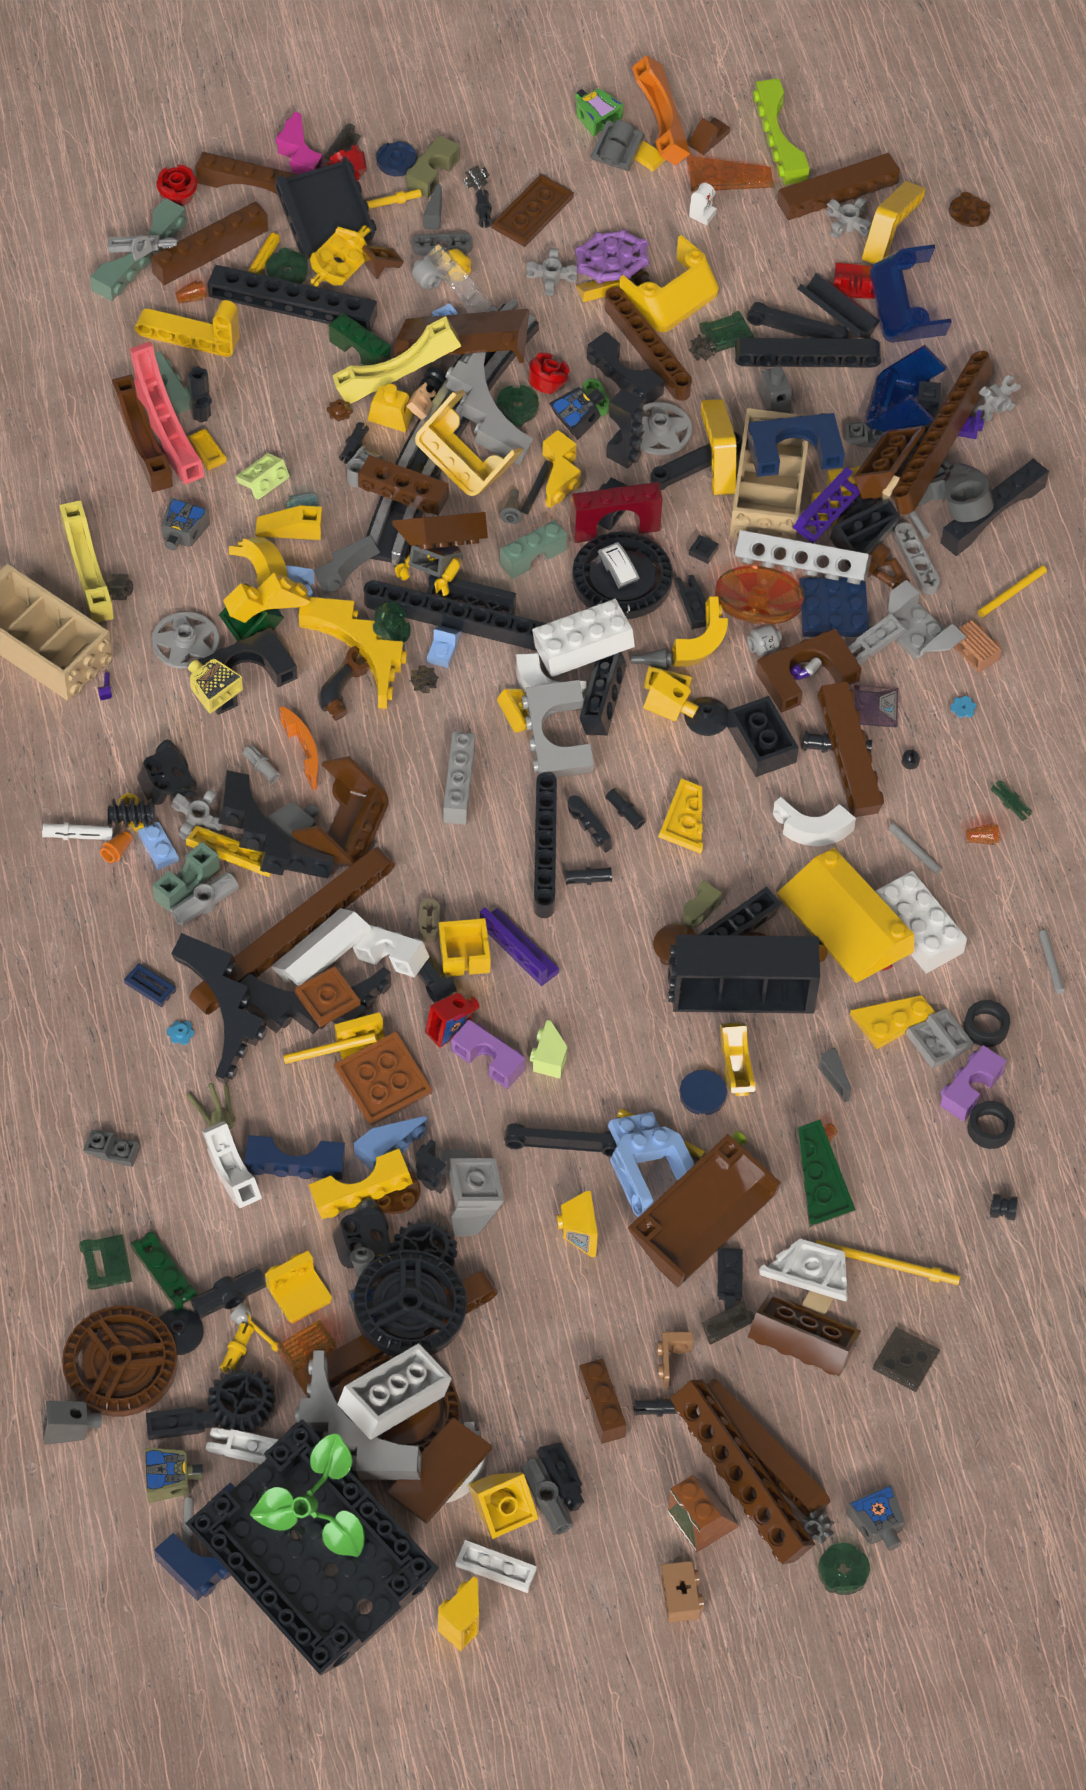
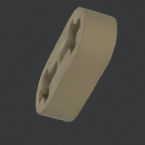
[419,898,440,942]

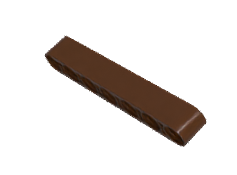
[605,287,692,401]
[706,1379,830,1517]

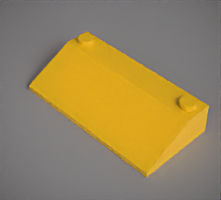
[777,848,914,983]

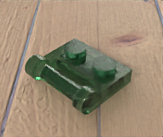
[699,311,754,353]
[79,1234,132,1290]

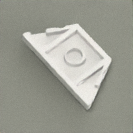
[759,1239,848,1302]

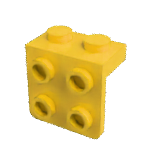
[265,1251,332,1323]

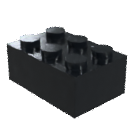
[726,696,799,777]

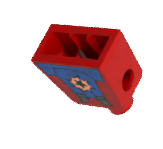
[425,993,480,1048]

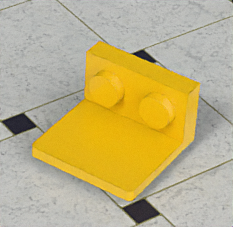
[334,1012,385,1060]

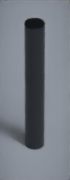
[521,460,552,514]

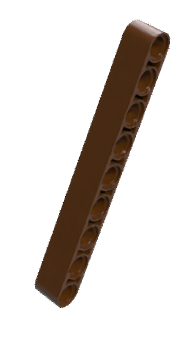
[294,1271,498,1396]

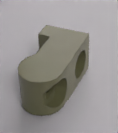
[682,880,722,927]

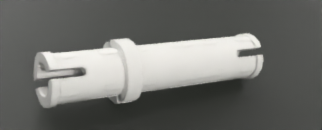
[42,822,113,840]

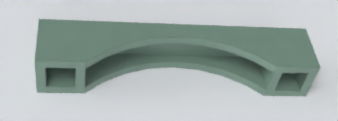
[90,198,187,301]

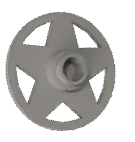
[640,402,692,455]
[152,612,219,669]

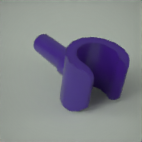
[98,672,112,701]

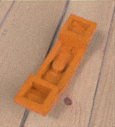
[279,706,319,790]

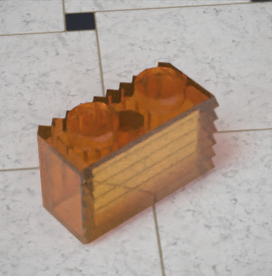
[277,1320,336,1376]

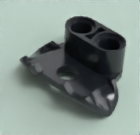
[137,739,199,805]
[333,1198,394,1269]

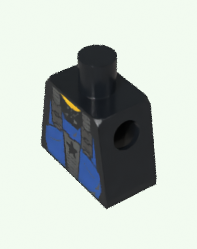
[549,387,605,440]

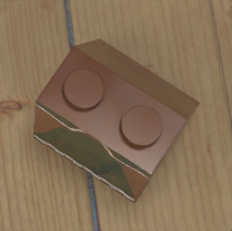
[668,1476,739,1553]

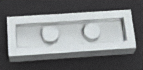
[456,1540,537,1593]

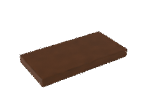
[492,174,574,247]
[387,1417,493,1524]

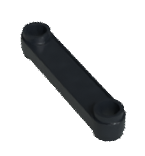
[747,302,849,339]
[650,432,742,490]
[504,1123,617,1157]

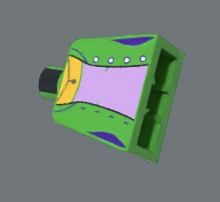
[575,89,624,136]

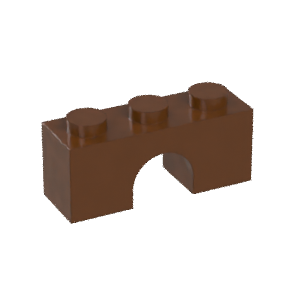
[578,1359,627,1444]

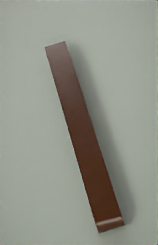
[892,351,994,515]
[189,847,395,1015]

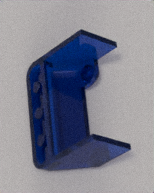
[870,244,952,343]
[864,345,947,432]

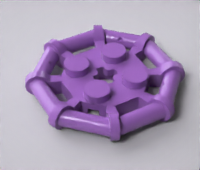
[575,229,650,284]

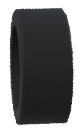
[964,1000,1011,1047]
[967,1101,1015,1149]

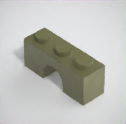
[405,135,460,198]

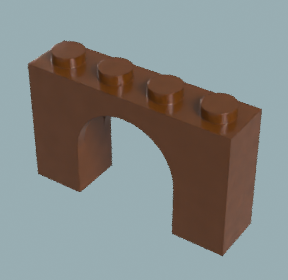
[756,629,862,713]

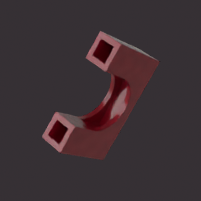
[570,482,663,543]

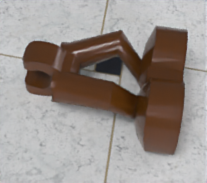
[867,543,910,589]

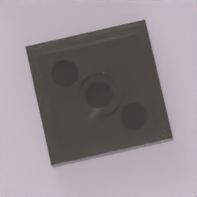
[872,1327,940,1393]

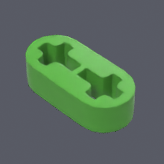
[583,379,610,416]

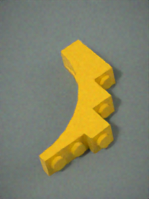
[299,597,407,709]

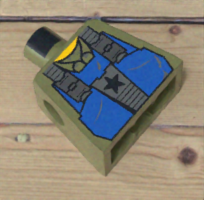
[145,1448,203,1503]

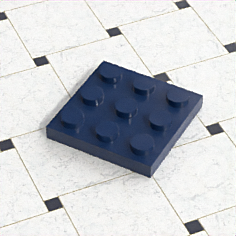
[799,578,869,637]

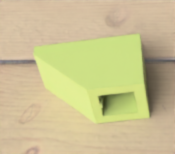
[530,1020,568,1078]

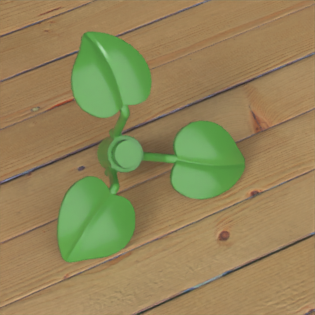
[250,1433,365,1557]

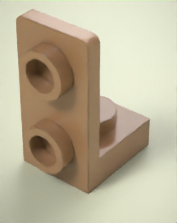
[657,1332,693,1388]

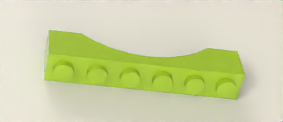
[752,78,809,185]

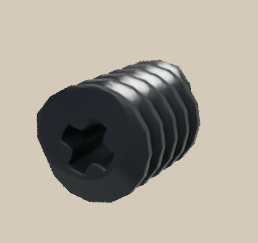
[108,798,156,828]

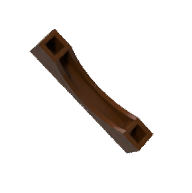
[196,152,299,195]
[112,374,173,492]

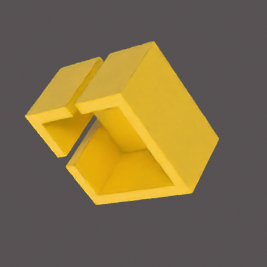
[439,918,491,976]

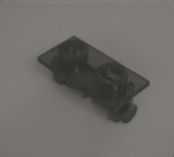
[324,123,361,160]
[701,1301,755,1345]

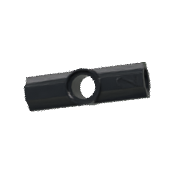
[187,366,212,423]
[190,1266,266,1319]

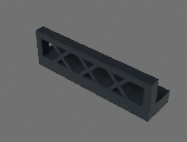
[797,273,880,338]
[427,574,516,615]

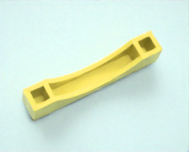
[332,316,461,404]
[59,500,114,623]

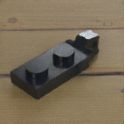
[717,1248,743,1314]
[146,1407,218,1440]
[536,1442,584,1512]

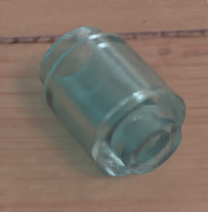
[286,492,319,509]

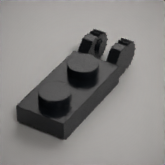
[674,575,706,630]
[568,795,612,853]

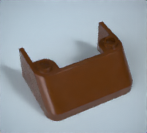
[291,756,389,867]

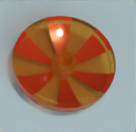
[715,566,804,625]

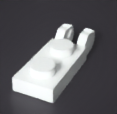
[205,1428,278,1464]

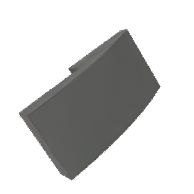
[846,422,890,448]
[83,1130,141,1167]

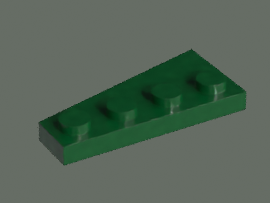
[797,1119,856,1228]

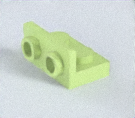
[235,453,290,500]

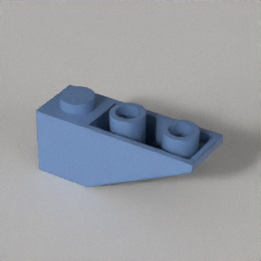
[354,1116,427,1172]

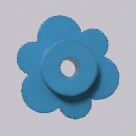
[950,696,976,718]
[167,1021,194,1045]

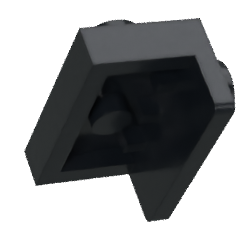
[416,1139,447,1194]

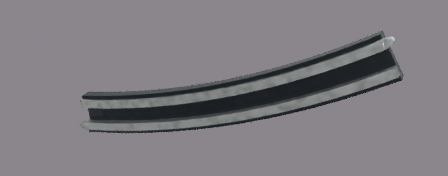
[366,299,539,565]

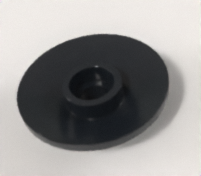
[684,697,728,736]
[154,1309,204,1355]

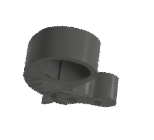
[918,459,994,522]

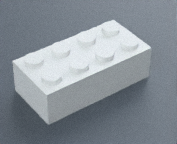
[532,599,635,677]
[875,871,967,974]
[338,1343,452,1440]

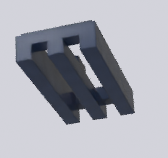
[124,963,176,1007]

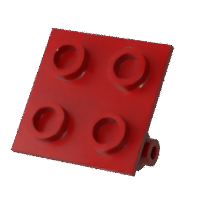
[834,263,877,299]

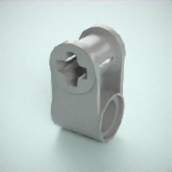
[347,446,383,487]

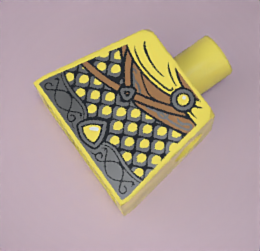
[188,659,243,714]

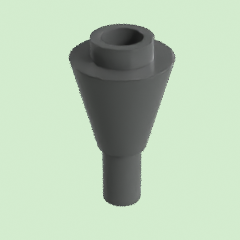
[500,489,522,524]
[631,647,673,670]
[350,1247,375,1278]

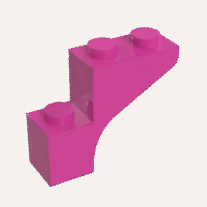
[276,111,323,174]

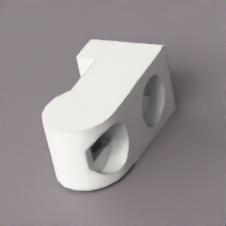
[689,183,717,225]

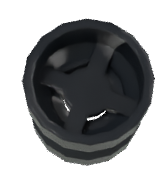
[419,367,446,393]
[990,1193,1018,1221]

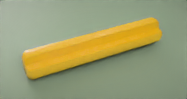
[248,232,280,274]

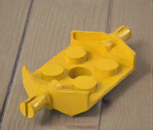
[310,225,370,287]

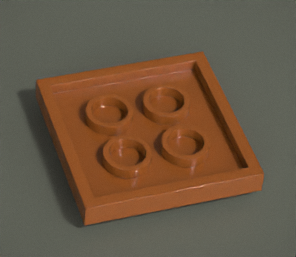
[334,1031,432,1127]

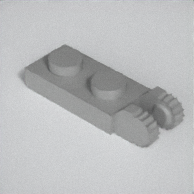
[848,614,906,665]

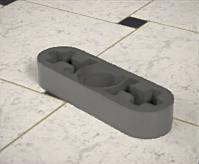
[412,233,473,256]

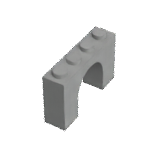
[522,680,594,778]

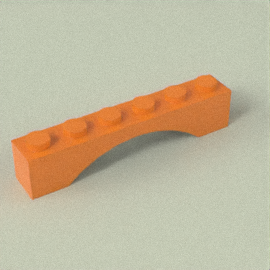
[632,55,691,166]

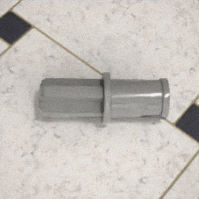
[243,745,281,784]

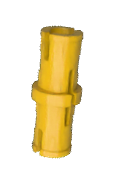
[220,1323,254,1374]

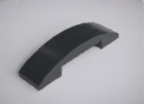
[912,381,941,457]

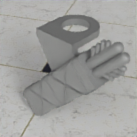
[107,235,178,261]

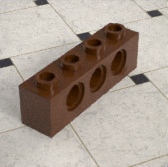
[358,455,449,516]

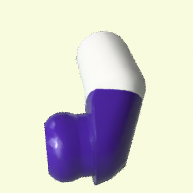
[790,658,822,680]

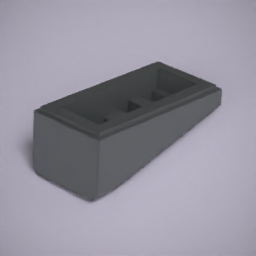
[423,184,442,230]
[818,1048,852,1102]

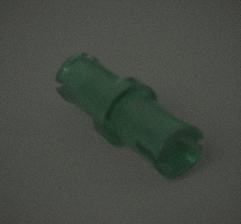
[991,780,1032,821]

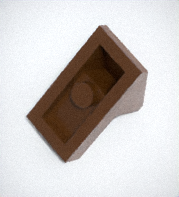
[688,117,730,156]
[362,245,404,279]

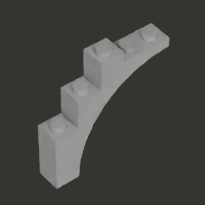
[445,352,533,466]
[295,1351,422,1480]

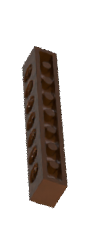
[670,1379,815,1565]

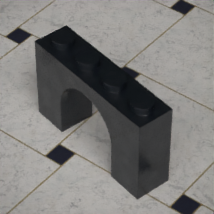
[198,628,297,715]

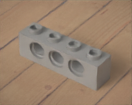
[443,732,475,825]

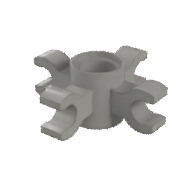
[826,197,872,239]
[526,248,577,296]
[975,375,1021,423]
[171,789,223,840]

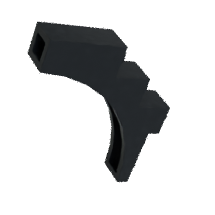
[218,770,334,879]
[171,933,267,1085]
[240,967,391,1034]

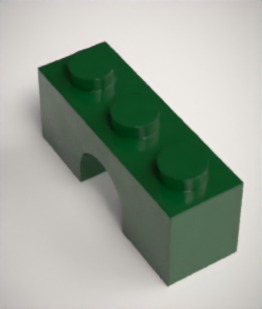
[329,313,391,366]

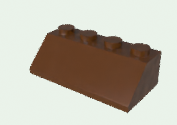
[854,426,925,499]
[392,512,488,549]
[748,1292,861,1376]

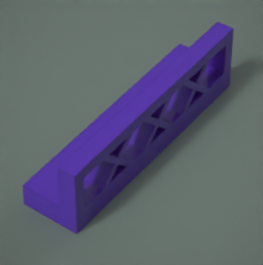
[793,466,860,544]
[480,907,559,987]

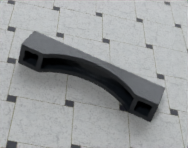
[940,458,1049,556]

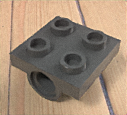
[591,120,645,172]

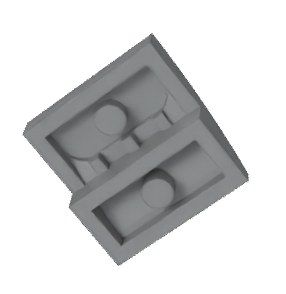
[905,1009,974,1069]

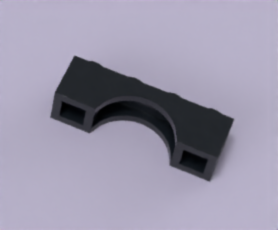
[587,332,665,405]
[606,389,645,469]

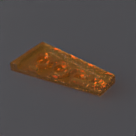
[687,156,773,192]

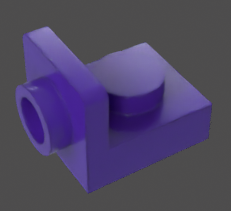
[958,410,984,439]

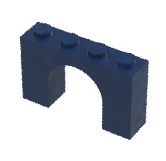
[747,413,845,477]
[154,1482,235,1601]

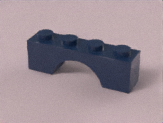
[245,1135,345,1180]

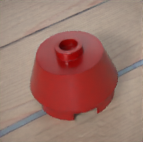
[326,145,367,181]
[156,164,198,206]
[528,352,570,394]

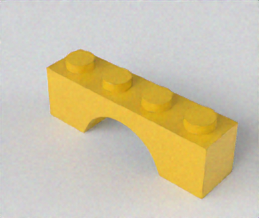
[308,1149,413,1220]

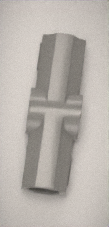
[170,872,239,926]

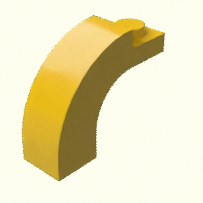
[229,537,288,588]
[672,597,728,667]

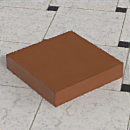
[294,966,360,1027]

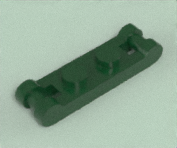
[130,1230,197,1310]

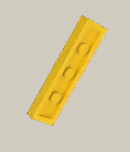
[186,825,272,878]

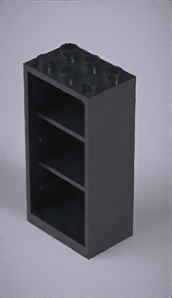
[668,935,820,1014]

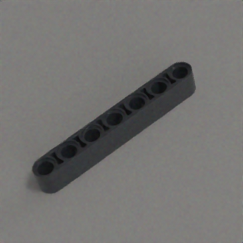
[734,338,881,368]
[534,772,557,918]

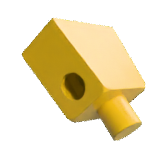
[368,384,413,432]
[643,670,699,721]

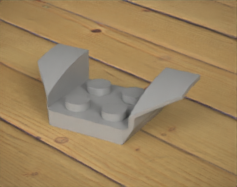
[888,580,966,660]
[437,1149,504,1237]

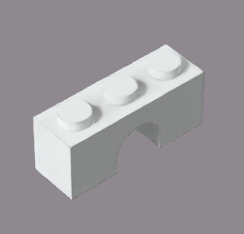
[352,925,429,978]

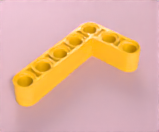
[862,181,926,268]
[134,300,240,357]
[701,399,736,495]

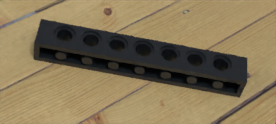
[208,265,377,332]

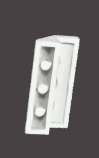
[271,908,371,986]

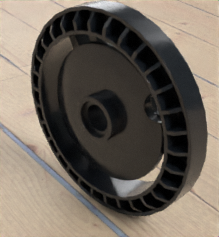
[572,532,673,619]
[353,1250,467,1357]

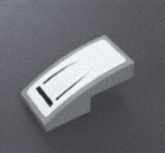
[598,542,640,589]

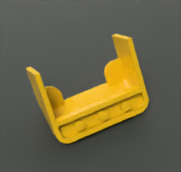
[619,235,719,332]
[415,390,524,496]

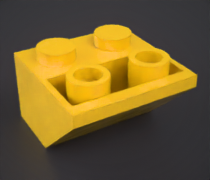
[438,1576,479,1651]

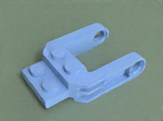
[608,1112,695,1217]

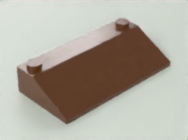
[393,309,529,363]
[628,1134,781,1288]

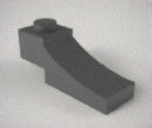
[314,535,380,594]

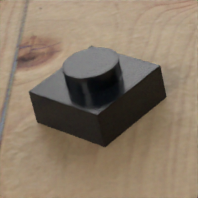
[689,535,719,564]

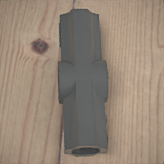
[520,1458,573,1535]

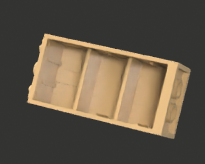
[730,408,808,540]
[0,564,112,701]

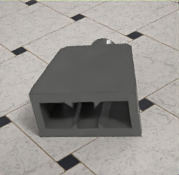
[757,366,792,413]
[266,803,319,845]
[42,1401,102,1445]

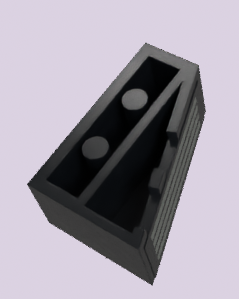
[830,499,900,568]

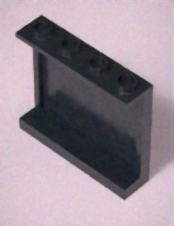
[274,156,377,261]

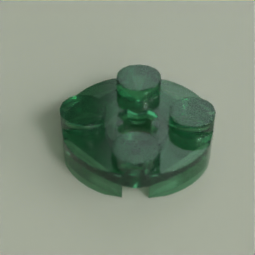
[266,248,308,284]
[496,385,539,426]
[373,601,411,643]
[818,1543,870,1595]

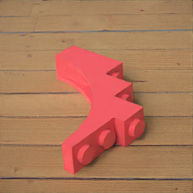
[129,341,204,484]

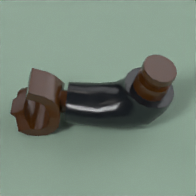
[319,646,370,721]

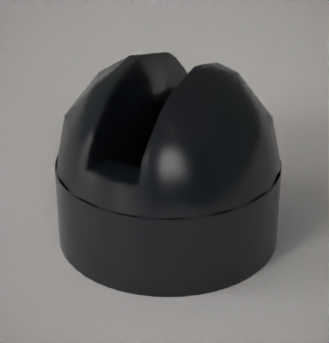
[901,750,920,769]

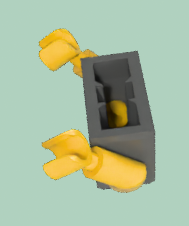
[395,543,463,596]

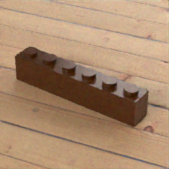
[777,153,900,220]
[151,201,268,285]
[817,682,884,817]

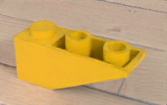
[255,505,323,540]

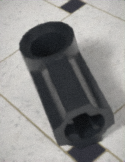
[417,956,457,1003]

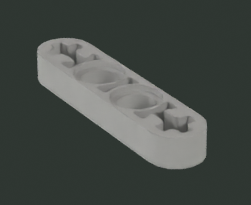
[894,523,940,595]

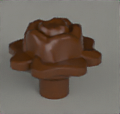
[327,399,353,422]

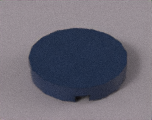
[376,141,417,177]
[679,1070,727,1115]

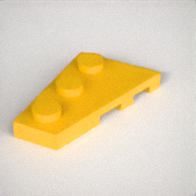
[658,778,703,854]
[850,995,936,1049]

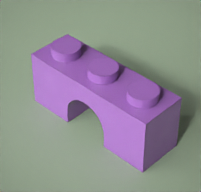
[451,1020,526,1089]
[940,1045,1007,1121]

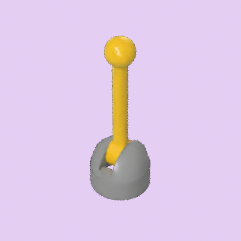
[230,1303,281,1352]

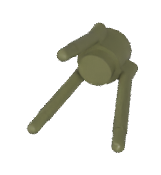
[187,1083,235,1130]

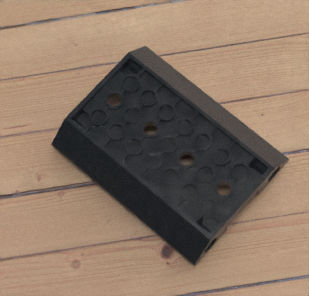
[185,1419,438,1676]

